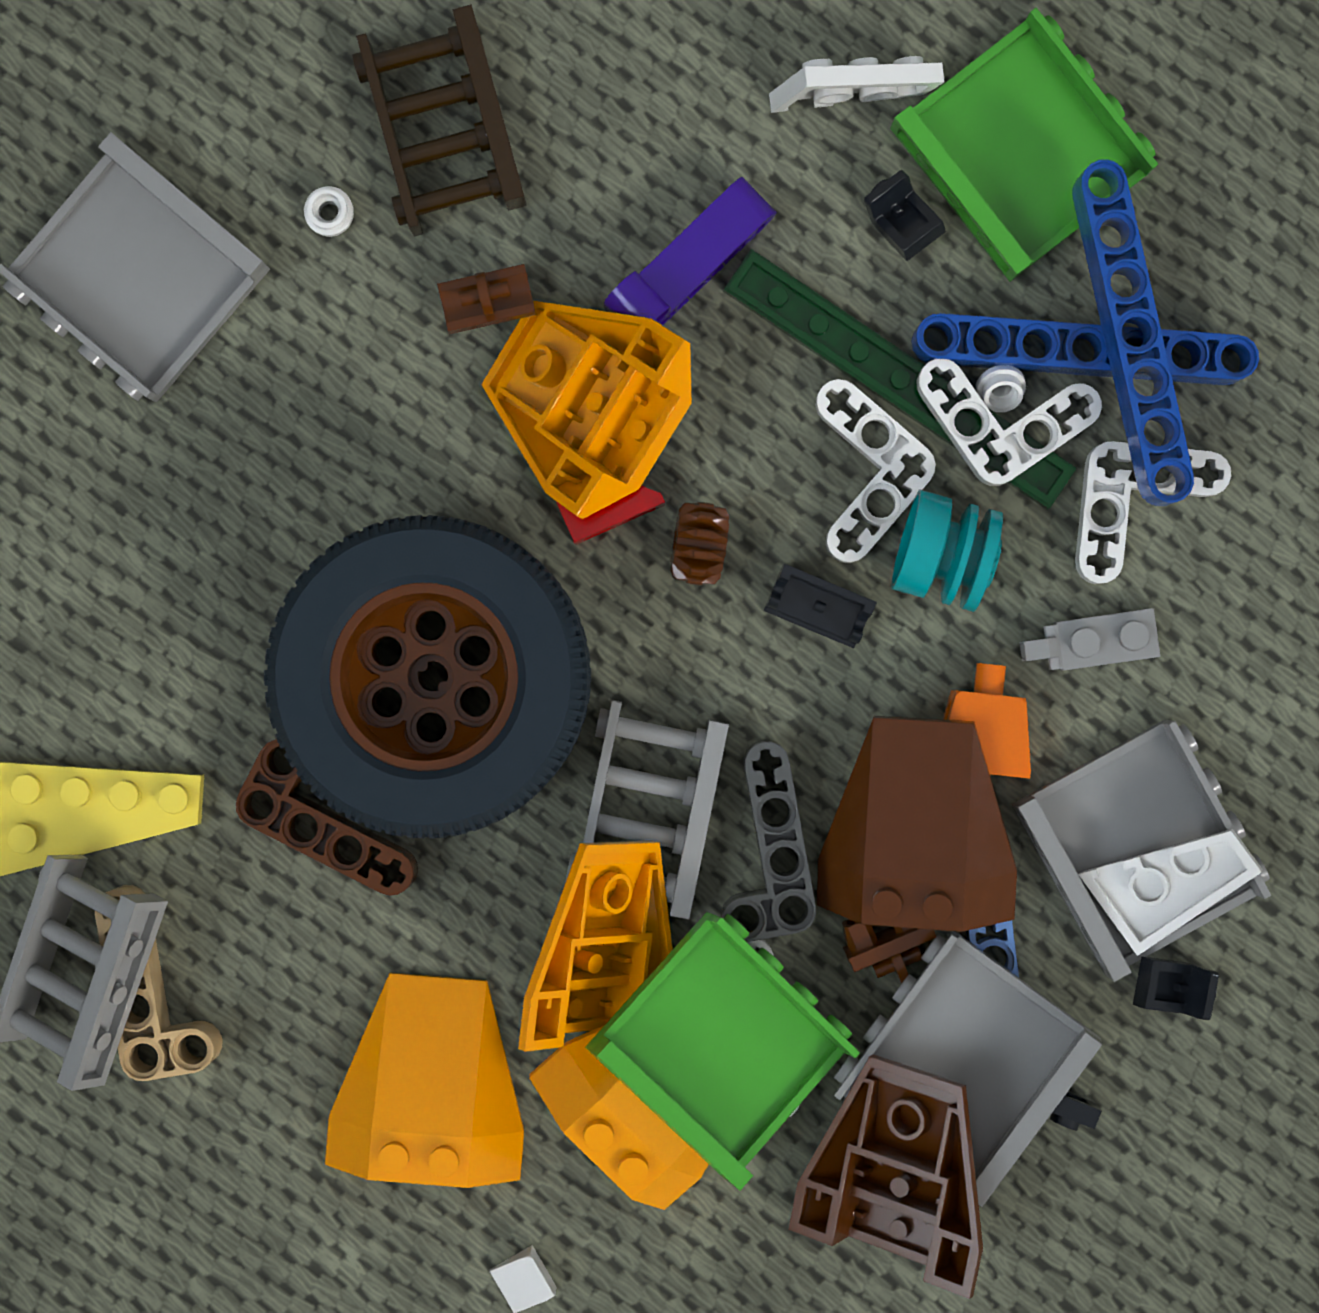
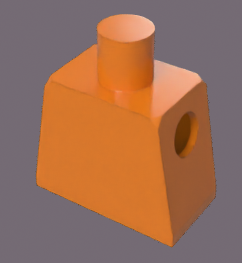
[943,663,1031,779]

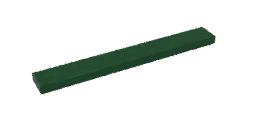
[723,249,1077,510]

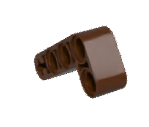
[236,739,418,896]

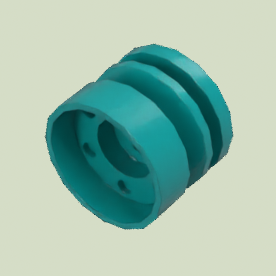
[891,489,1003,612]

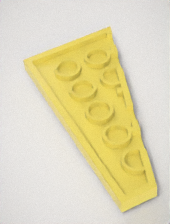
[0,761,204,877]

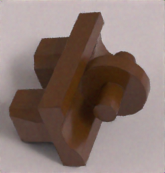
[437,264,536,335]
[842,919,936,984]

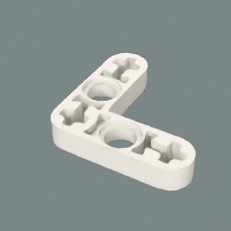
[917,359,1102,486]
[815,379,936,563]
[1075,441,1231,584]

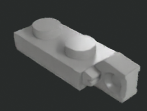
[1019,608,1161,671]

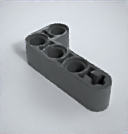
[721,740,816,942]

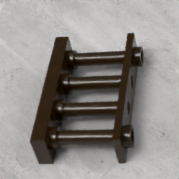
[352,4,527,237]

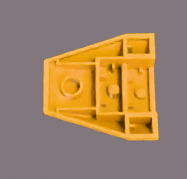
[481,300,692,519]
[518,841,673,1052]
[325,973,524,1188]
[529,1025,709,1210]

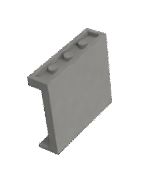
[0,132,270,403]
[1011,720,1271,982]
[834,931,1102,1207]

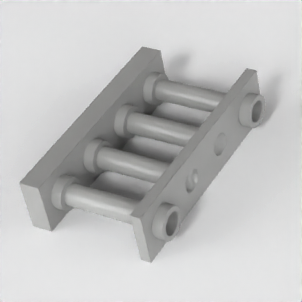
[565,700,729,920]
[0,854,168,1091]

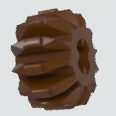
[670,502,729,586]

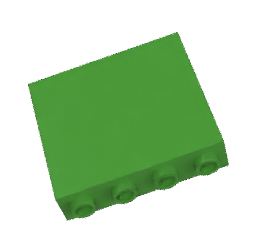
[890,8,1158,282]
[585,912,860,1191]

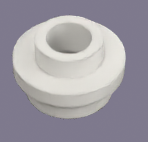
[304,186,354,237]
[976,365,1026,412]

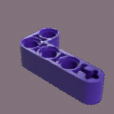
[604,177,777,325]

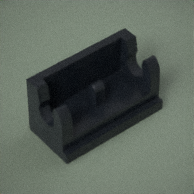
[764,564,877,649]

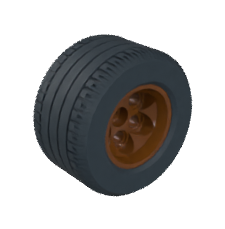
[264,515,591,839]

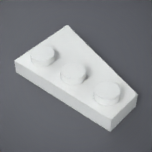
[769,56,944,113]

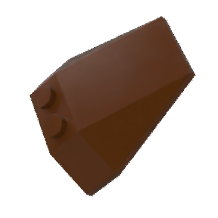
[817,716,1017,932]
[788,1055,983,1299]

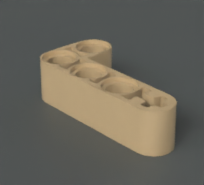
[95,885,222,1081]

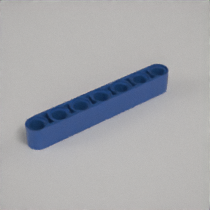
[1072,159,1194,506]
[911,313,1259,385]

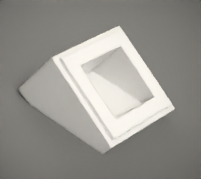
[490,1245,557,1313]

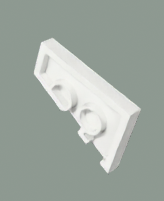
[1078,829,1263,956]

